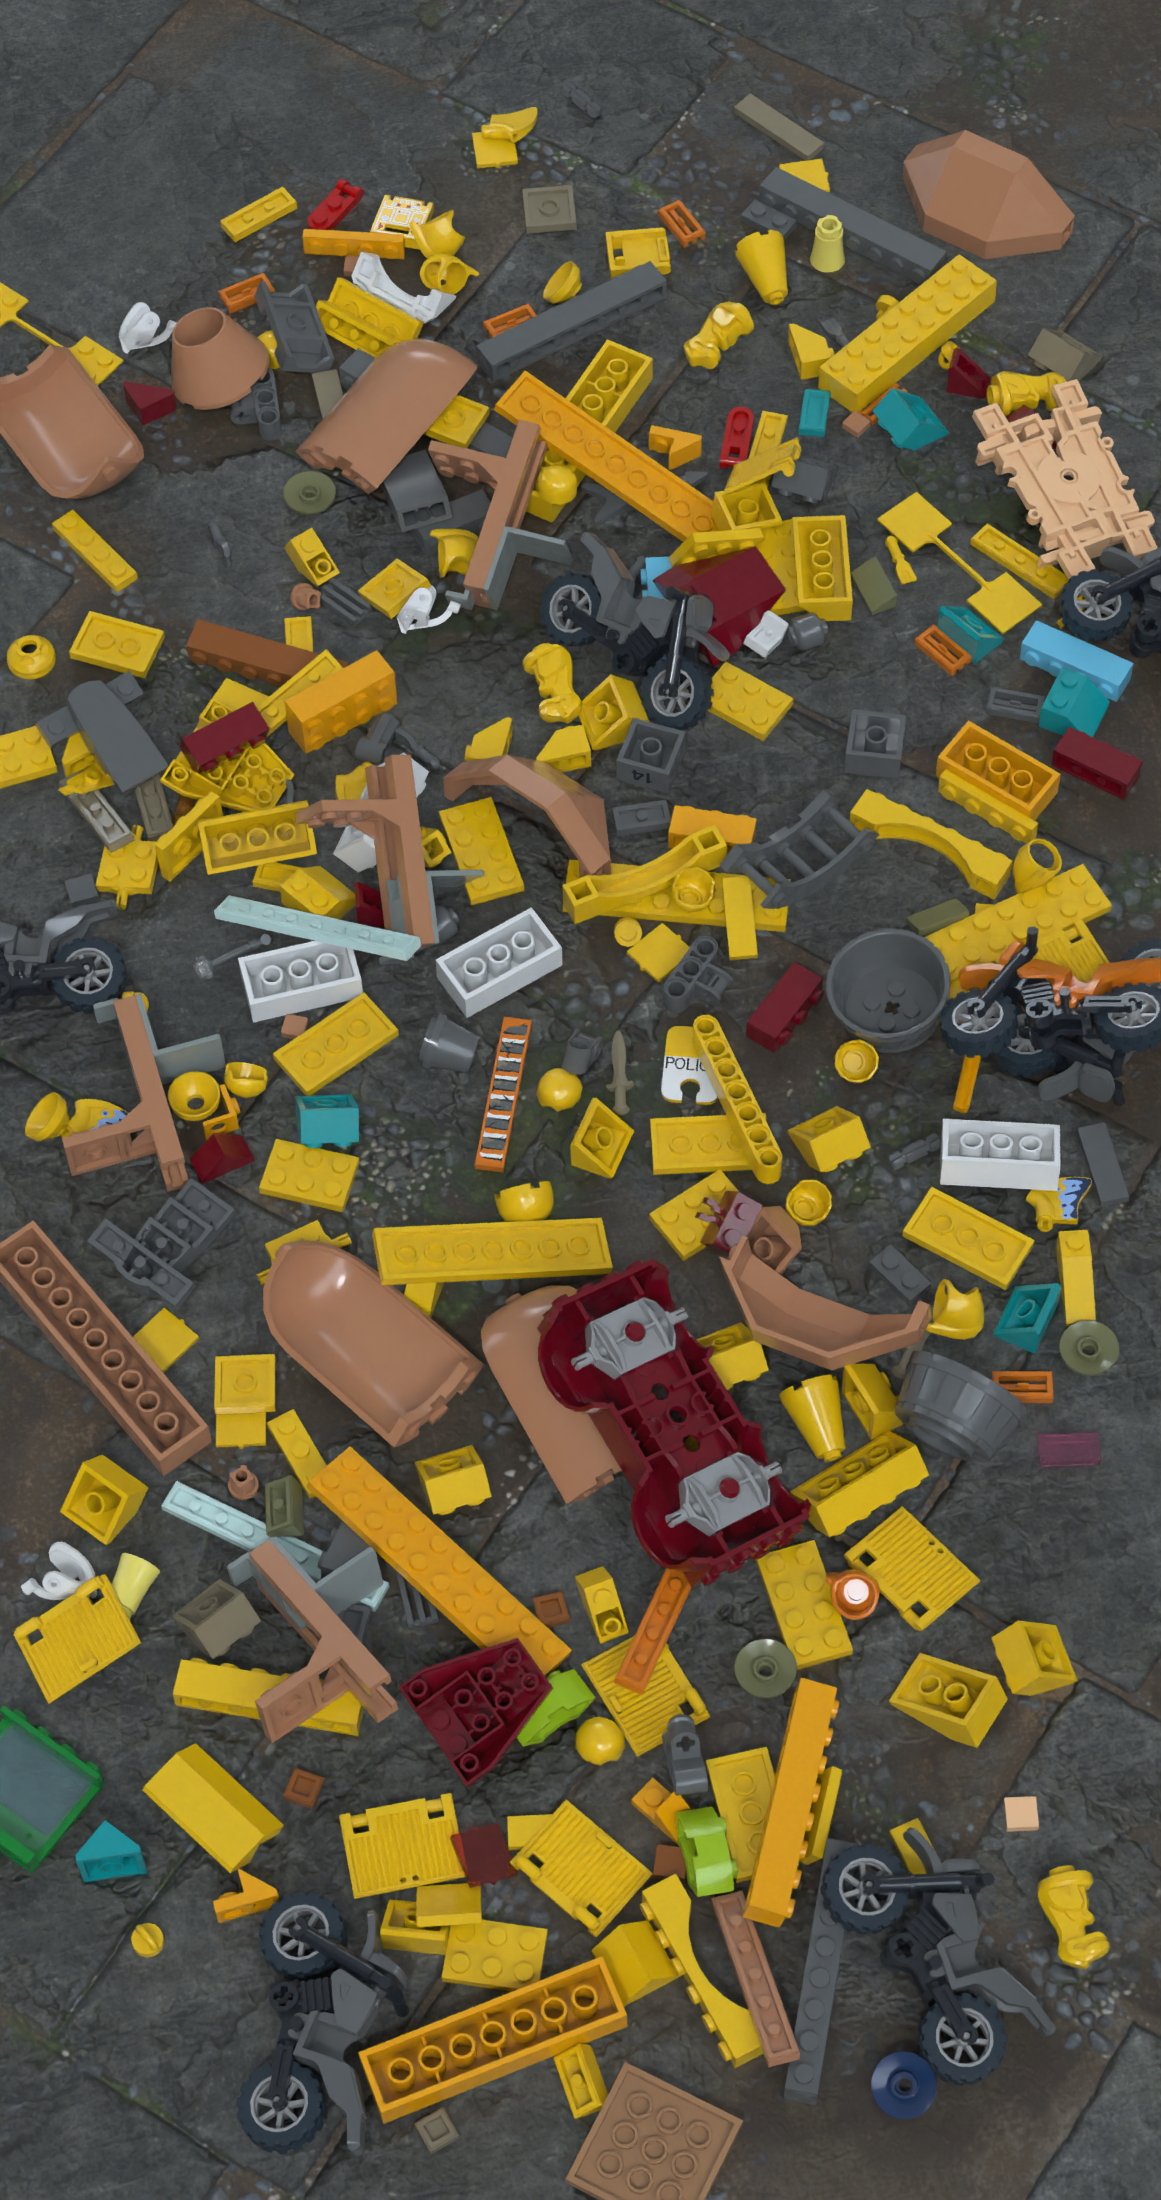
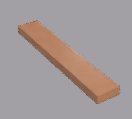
[712,1890,800,2067]

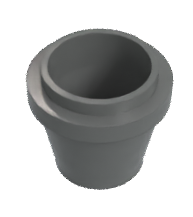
[418,1013,480,1073]

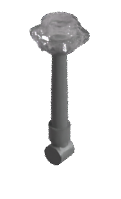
[193,934,271,980]

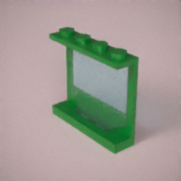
[0,1705,104,1874]

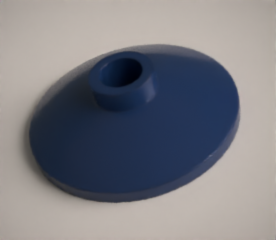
[871,2051,937,2119]

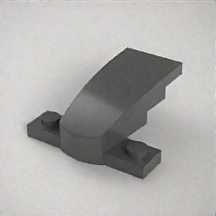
[36,671,169,795]
[87,1178,237,1309]

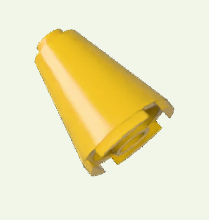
[734,230,788,305]
[779,1375,846,1462]

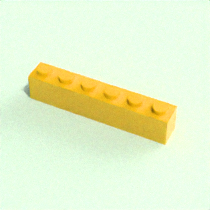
[173,1658,365,1736]

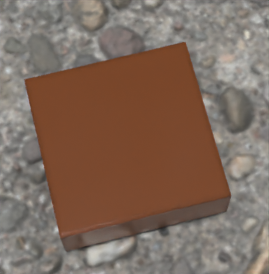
[532,1591,570,1628]
[283,1768,325,1809]
[653,1844,686,1882]

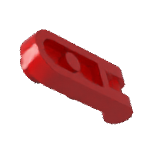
[307,178,364,230]
[719,407,754,469]

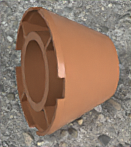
[171,307,270,410]

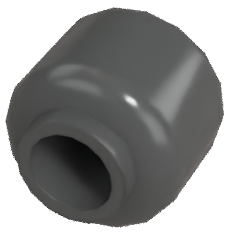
[787,612,828,651]
[434,905,459,946]

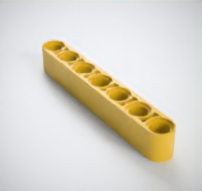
[693,1015,782,1184]

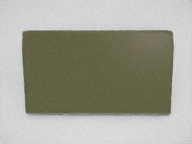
[850,556,897,615]
[905,898,969,937]
[265,1475,304,1537]

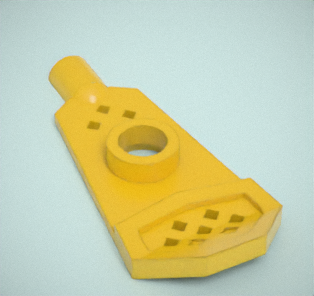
[58,761,114,796]

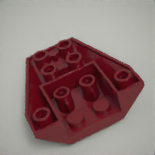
[653,546,786,668]
[398,1638,553,1788]

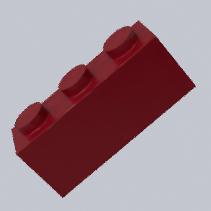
[179,702,270,774]
[1051,727,1143,800]
[746,962,824,1053]

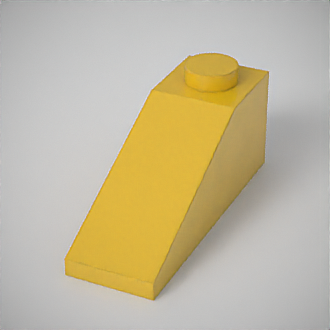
[1055,1230,1096,1327]

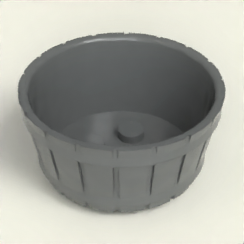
[826,928,950,1053]
[895,1351,1028,1463]

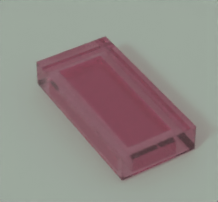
[1037,1433,1101,1467]

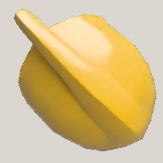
[409,210,466,258]
[420,253,479,294]
[430,529,479,578]
[1013,838,1062,894]
[926,1279,984,1340]

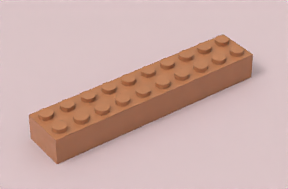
[0,1220,212,1477]

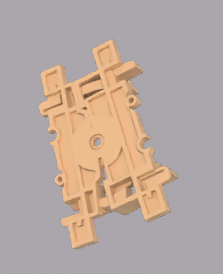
[972,379,1158,580]

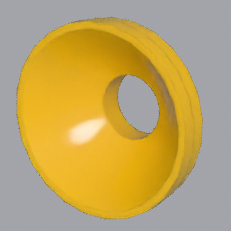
[543,261,582,304]
[7,635,56,679]
[168,1071,220,1121]
[25,1092,69,1142]

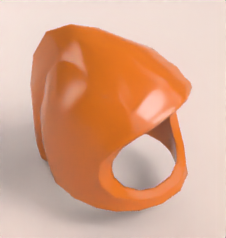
[826,1570,880,1620]

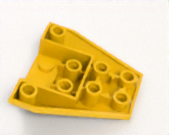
[160,698,295,812]

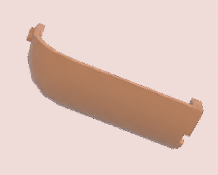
[295,338,478,494]
[0,345,144,499]
[263,1240,484,1447]
[481,1285,622,1504]

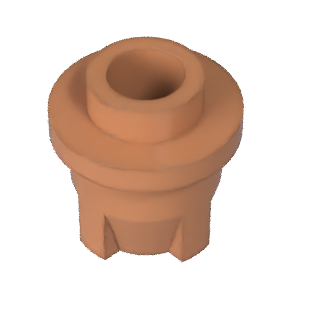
[291,583,322,610]
[228,1465,259,1500]

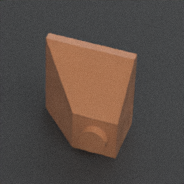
[747,1206,802,1275]

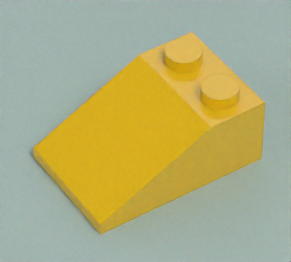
[889,1653,1008,1748]

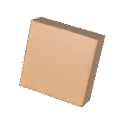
[1003,1796,1039,1832]

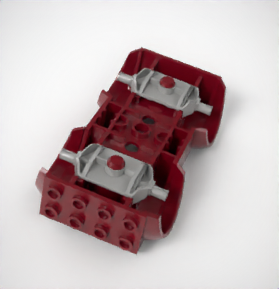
[537,1258,811,1588]

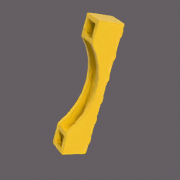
[850,789,1013,900]
[562,825,727,924]
[639,1874,763,2069]

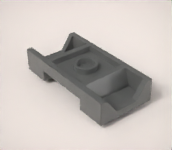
[254,281,335,373]

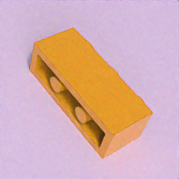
[668,805,757,855]

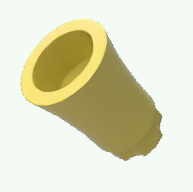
[810,215,845,272]
[111,1553,160,1620]

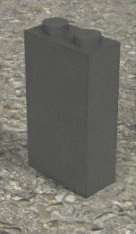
[380,450,452,532]

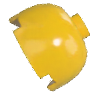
[494,1181,554,1222]

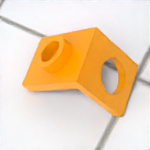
[203,1084,240,1139]

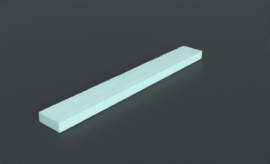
[214,895,421,961]
[161,1481,390,1612]

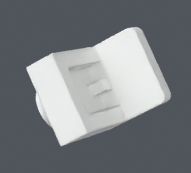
[743,610,789,658]

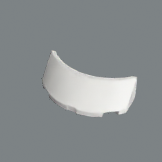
[352,252,456,324]

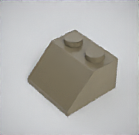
[1028,328,1103,382]
[171,1579,261,1659]

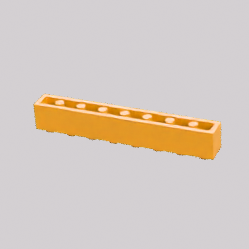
[742,1677,839,1928]

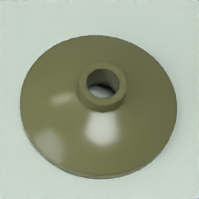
[283,471,336,515]
[1059,1320,1119,1376]
[734,1639,797,1699]

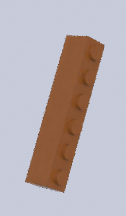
[186,619,349,687]

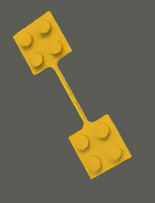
[0,282,124,386]
[877,492,1042,634]

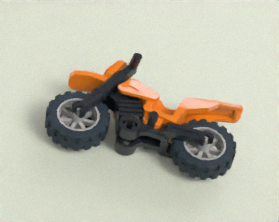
[939,927,1161,1058]

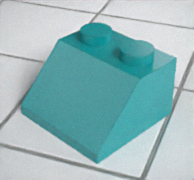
[872,388,949,450]
[1039,668,1110,738]
[295,1094,359,1148]

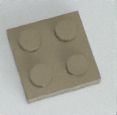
[522,185,577,234]

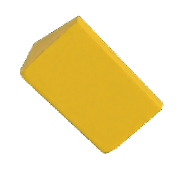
[553,2043,608,2119]

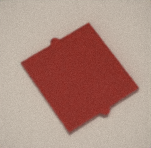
[450,1824,518,1888]

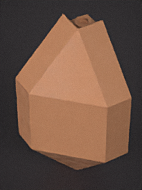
[902,130,1075,259]
[443,755,611,878]
[719,1235,932,1370]

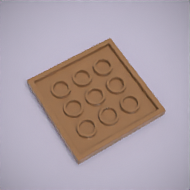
[565,2062,743,2200]

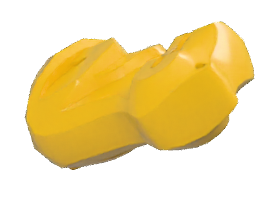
[683,301,754,370]
[987,371,1067,417]
[522,643,582,724]
[1037,1865,1110,1970]

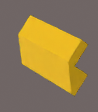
[316,277,424,358]
[142,1743,284,1873]

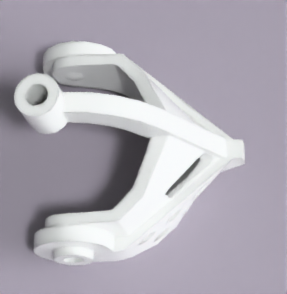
[119,302,177,353]
[397,585,461,634]
[21,1542,97,1600]

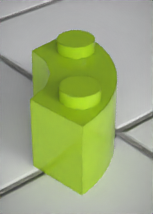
[517,1669,596,1746]
[676,1806,738,1897]

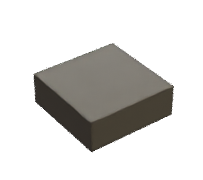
[414,2107,459,2155]

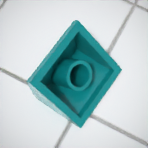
[937,605,1004,664]
[993,1283,1061,1354]
[75,1820,147,1882]

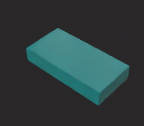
[799,389,831,437]

